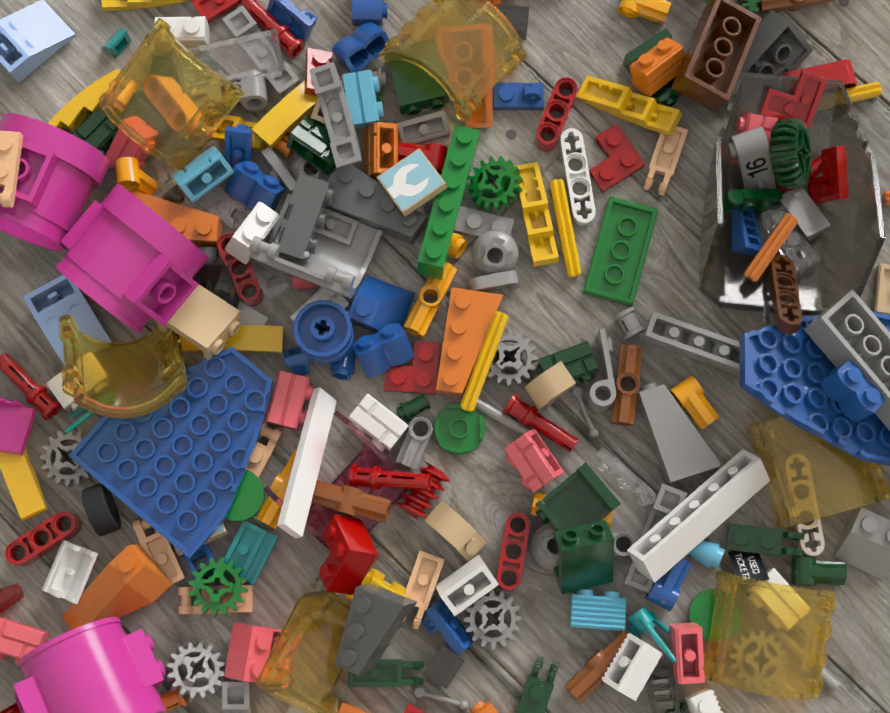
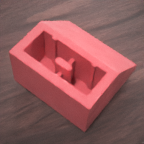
[224,622,295,685]

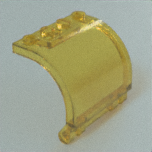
[379,0,527,123]
[98,18,245,170]
[59,315,188,418]
[747,417,890,529]
[703,570,836,700]

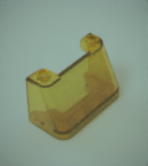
[256,590,351,713]

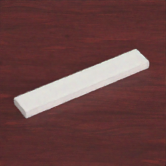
[277,387,337,539]

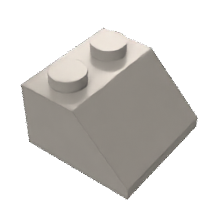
[833,507,890,580]

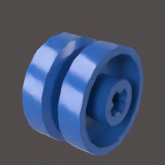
[293,300,354,364]

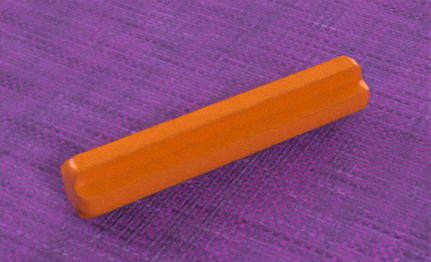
[744,213,798,282]

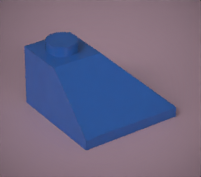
[348,275,415,333]

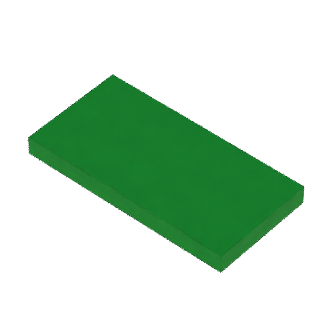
[582,196,659,307]

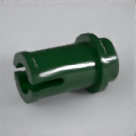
[396,393,431,422]

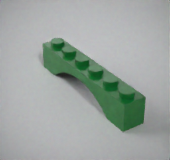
[417,125,480,280]

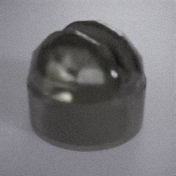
[162,184,185,205]

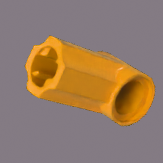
[617,0,671,25]
[115,157,157,196]
[669,375,719,431]

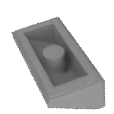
[395,107,451,144]
[780,186,831,241]

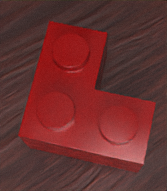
[319,515,378,595]

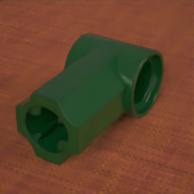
[791,557,847,586]

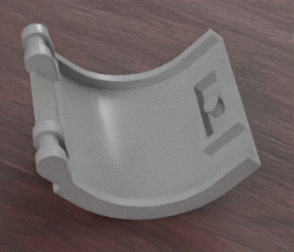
[249,194,383,298]

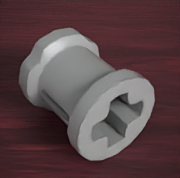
[613,307,646,341]

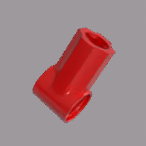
[398,142,448,175]

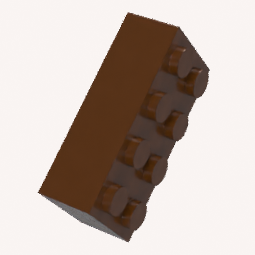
[672,0,762,112]

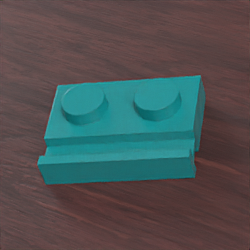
[225,521,279,585]

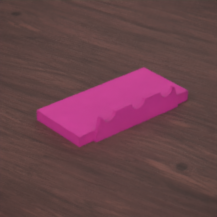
[0,398,37,455]

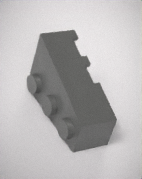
[274,173,335,259]
[334,583,417,675]

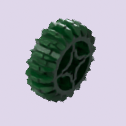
[769,118,812,189]

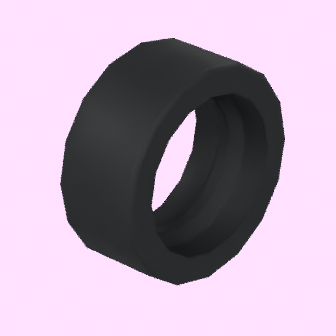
[81,483,121,537]

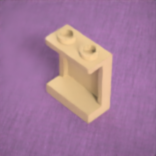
[157,285,241,360]

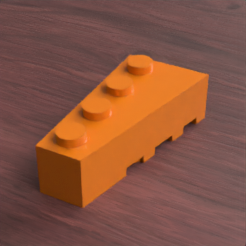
[129,190,223,248]
[436,288,503,398]

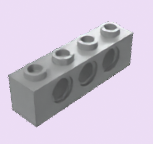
[641,311,740,377]

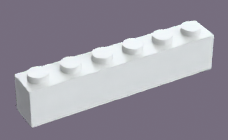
[627,449,770,583]

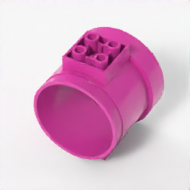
[0,113,110,252]
[55,183,209,334]
[13,617,166,713]

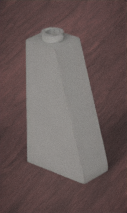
[637,383,721,485]

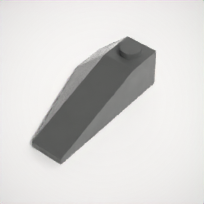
[725,10,813,111]

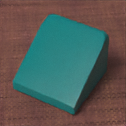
[102,29,131,58]

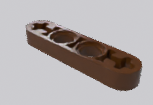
[768,255,803,334]

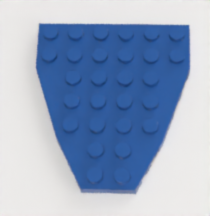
[739,312,890,466]
[69,347,273,559]

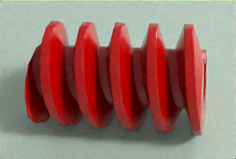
[395,461,451,520]

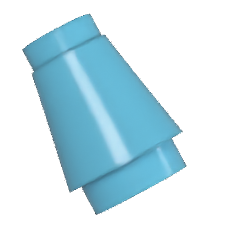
[688,541,725,569]

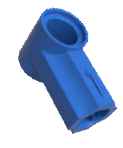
[645,558,691,612]

